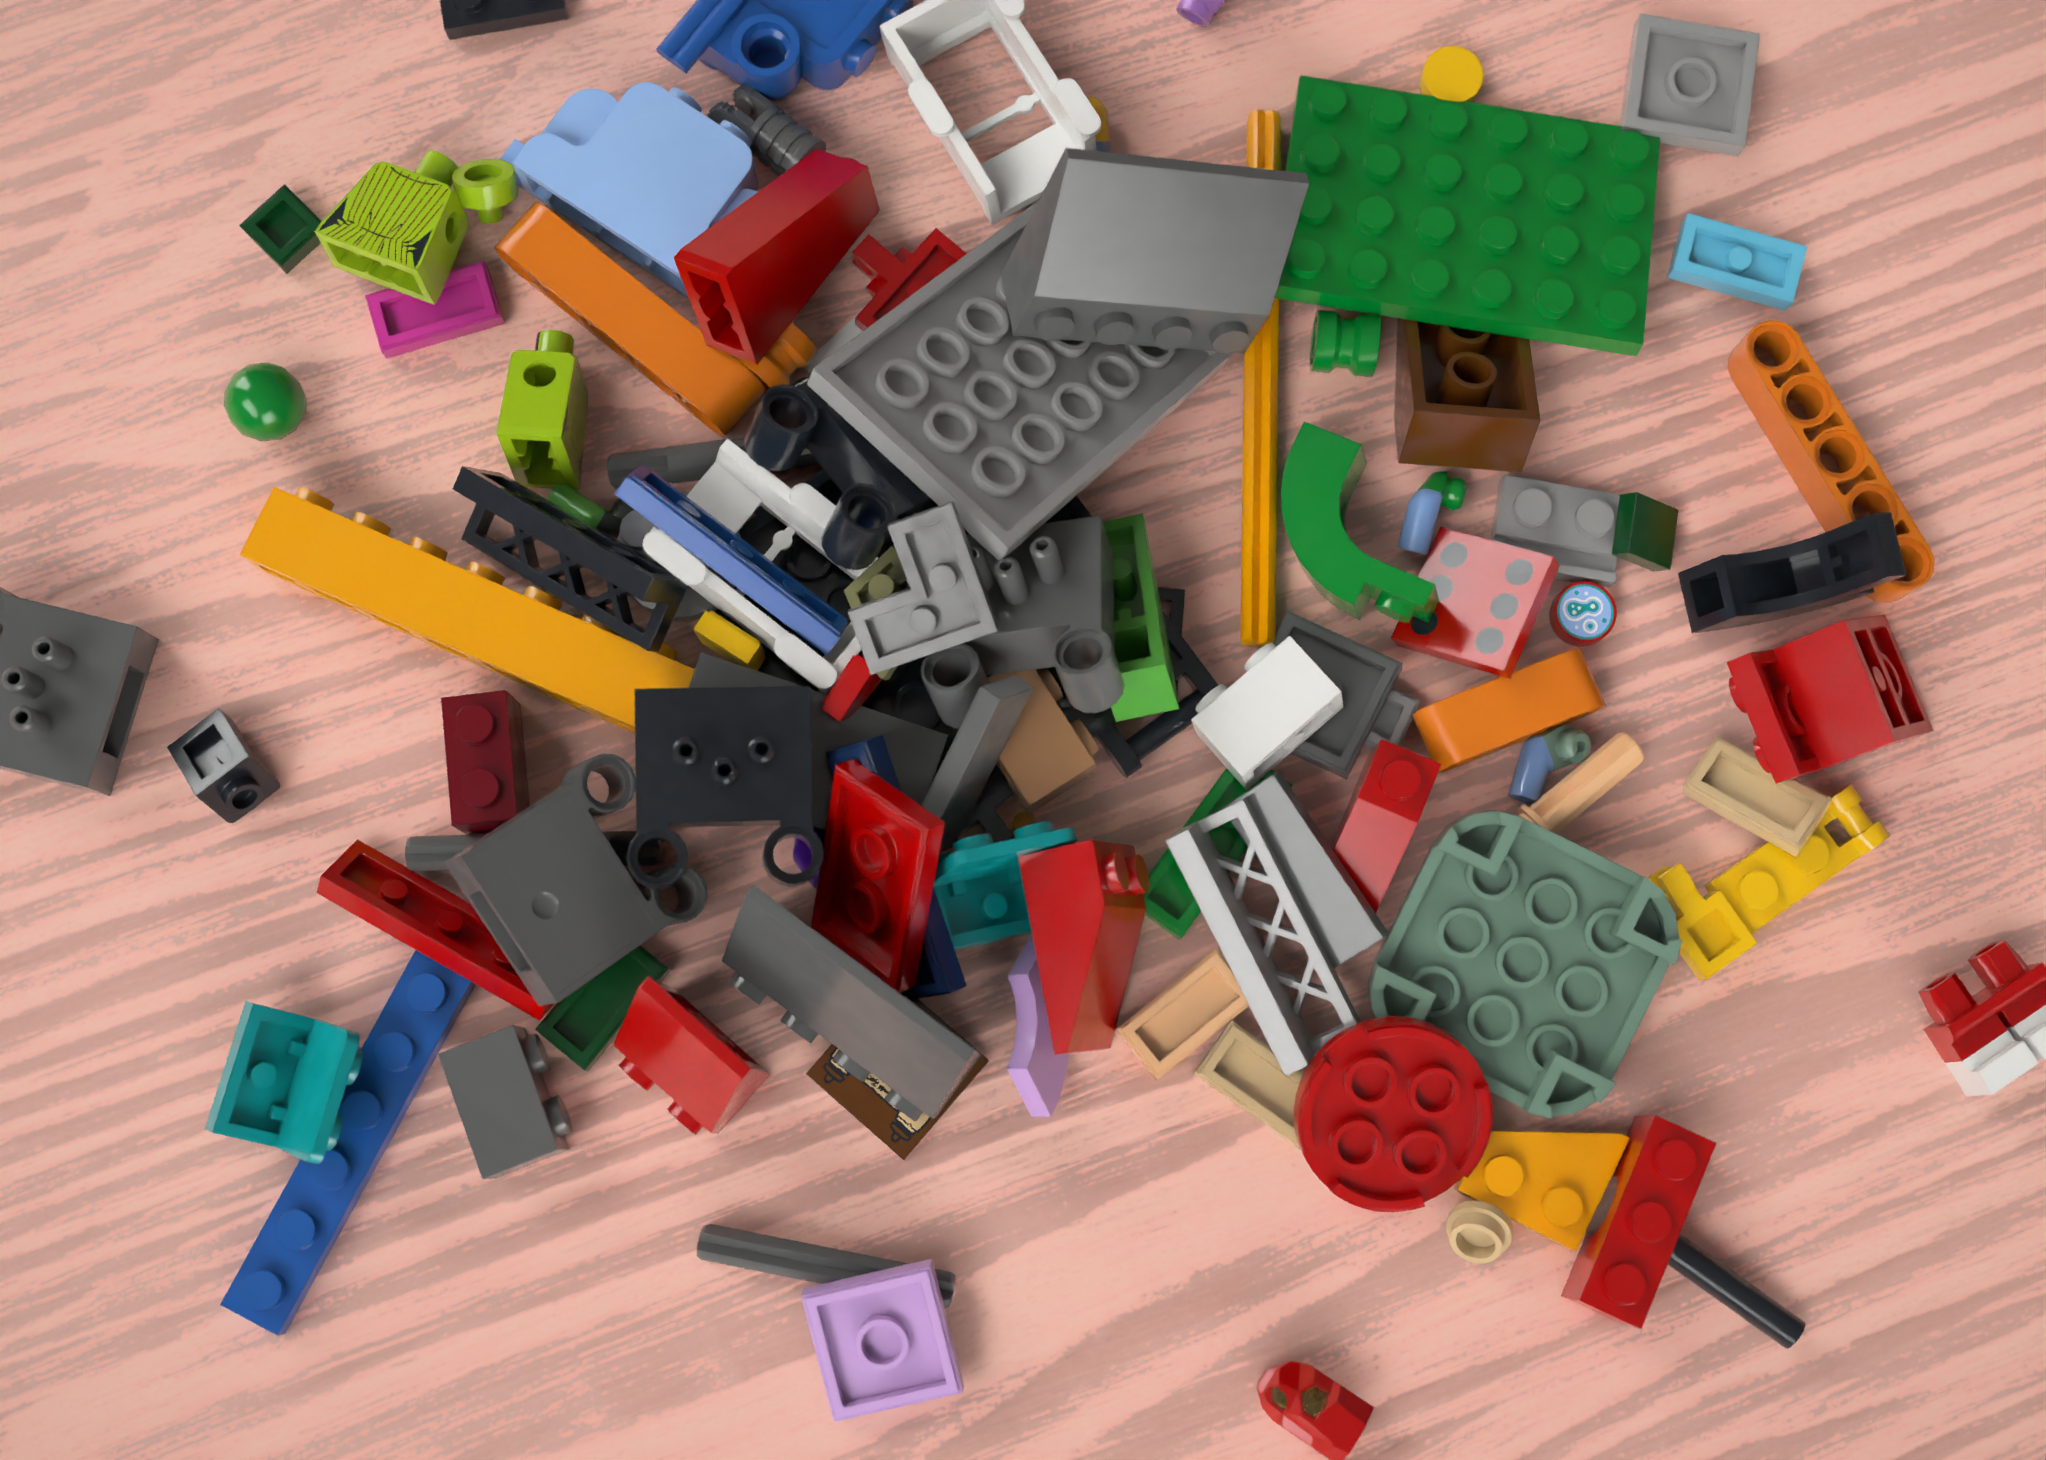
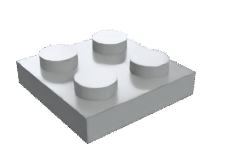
[1620,13,1760,156]

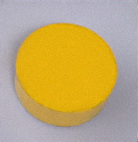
[1420,46,1484,102]

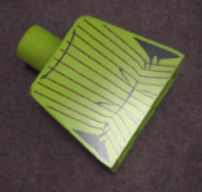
[315,150,468,305]
[496,330,588,490]

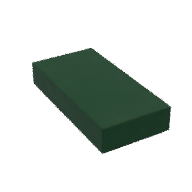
[535,945,671,1071]

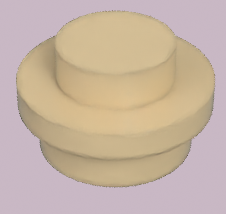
[1446,1201,1513,1264]

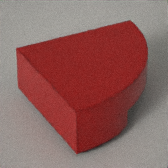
[821,654,882,722]

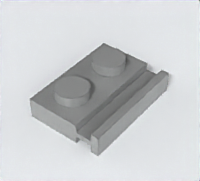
[1491,474,1620,588]

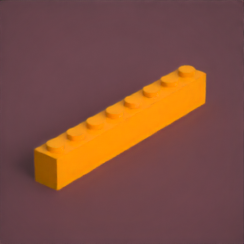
[239,487,695,734]

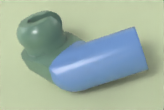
[1508,725,1591,804]

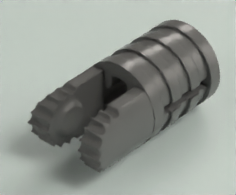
[707,84,826,176]

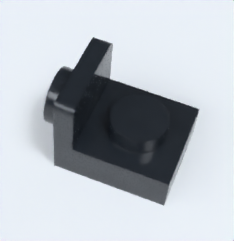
[167,708,281,823]

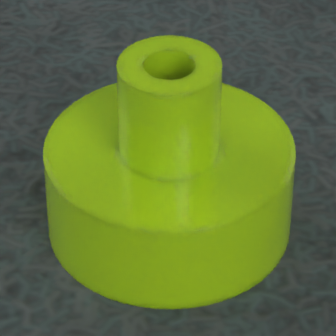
[452,159,518,224]

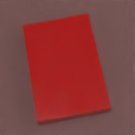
[811,759,945,993]

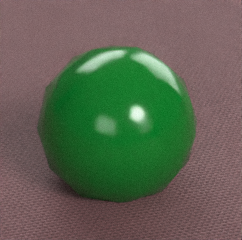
[224,362,307,441]

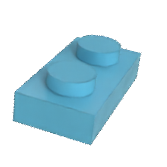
[1667,213,1807,311]

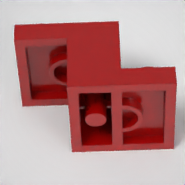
[1726,614,1934,784]

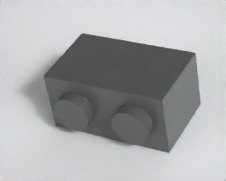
[438,1025,573,1179]

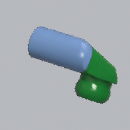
[1397,471,1467,554]

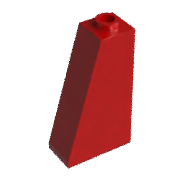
[673,149,880,365]

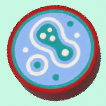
[1549,581,1617,647]

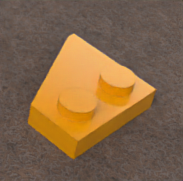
[1453,1131,1630,1252]

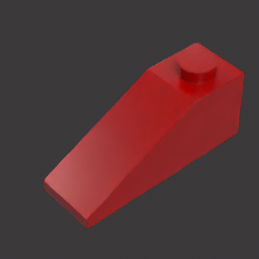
[1331,739,1442,913]

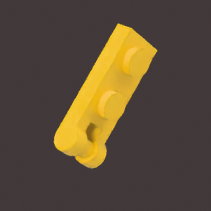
[1704,783,1890,934]

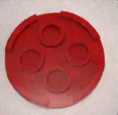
[1294,1016,1493,1212]

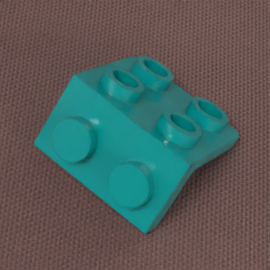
[934,821,1077,951]
[205,1001,363,1164]

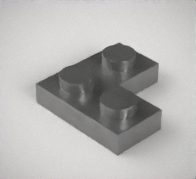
[848,501,999,675]

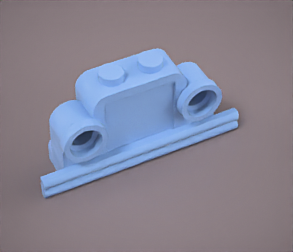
[499,82,758,299]

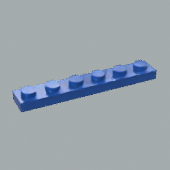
[220,950,476,1336]

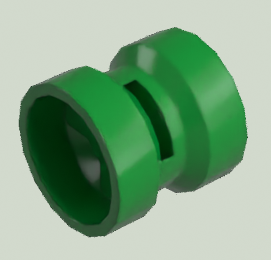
[1309,310,1381,377]

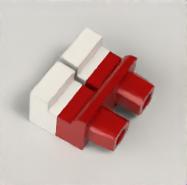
[1918,940,2046,1096]

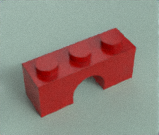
[1561,1115,1717,1329]

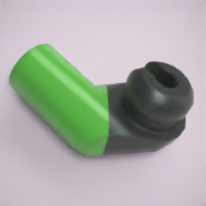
[547,483,634,540]

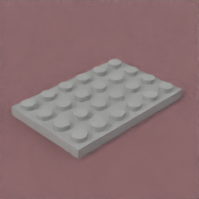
[807,201,1233,561]

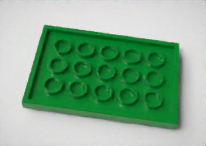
[1275,75,1660,357]

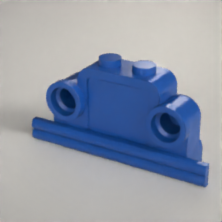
[656,0,914,100]

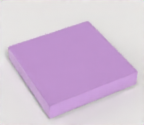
[801,1259,964,1422]

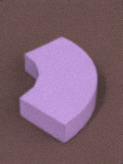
[1007,934,1069,1117]

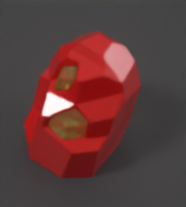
[1257,1361,1374,1460]

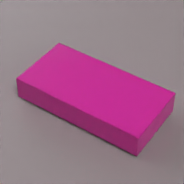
[365,260,505,359]

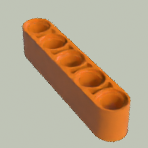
[494,202,765,437]
[1728,320,1935,603]

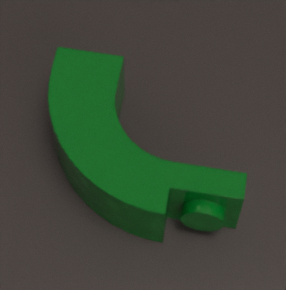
[1281,422,1439,623]

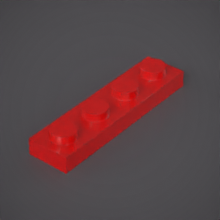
[317,839,553,1021]

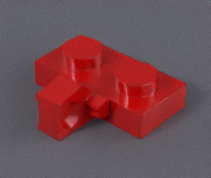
[852,228,967,331]

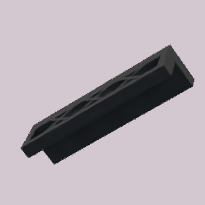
[452,466,688,652]

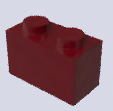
[441,690,530,835]

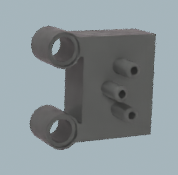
[921,516,1125,728]
[0,587,159,796]
[444,754,707,1006]

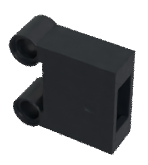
[744,381,939,570]
[626,686,824,890]

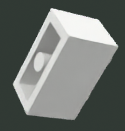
[1191,636,1343,790]

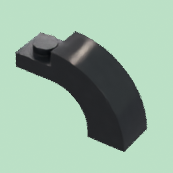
[1678,512,1907,633]

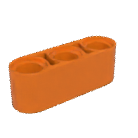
[1412,647,1607,773]

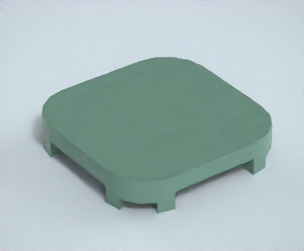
[1367,810,1682,1119]

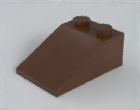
[1394,318,1541,473]

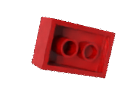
[1018,840,1149,1055]
[613,976,770,1135]

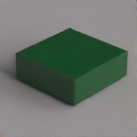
[239,184,322,274]
[1612,492,1679,572]

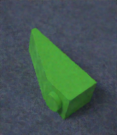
[1103,513,1179,722]

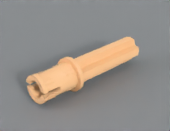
[1517,732,1644,834]

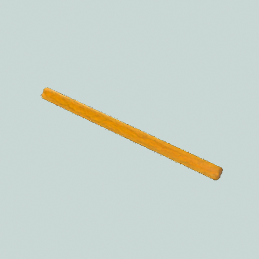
[1240,110,1281,648]

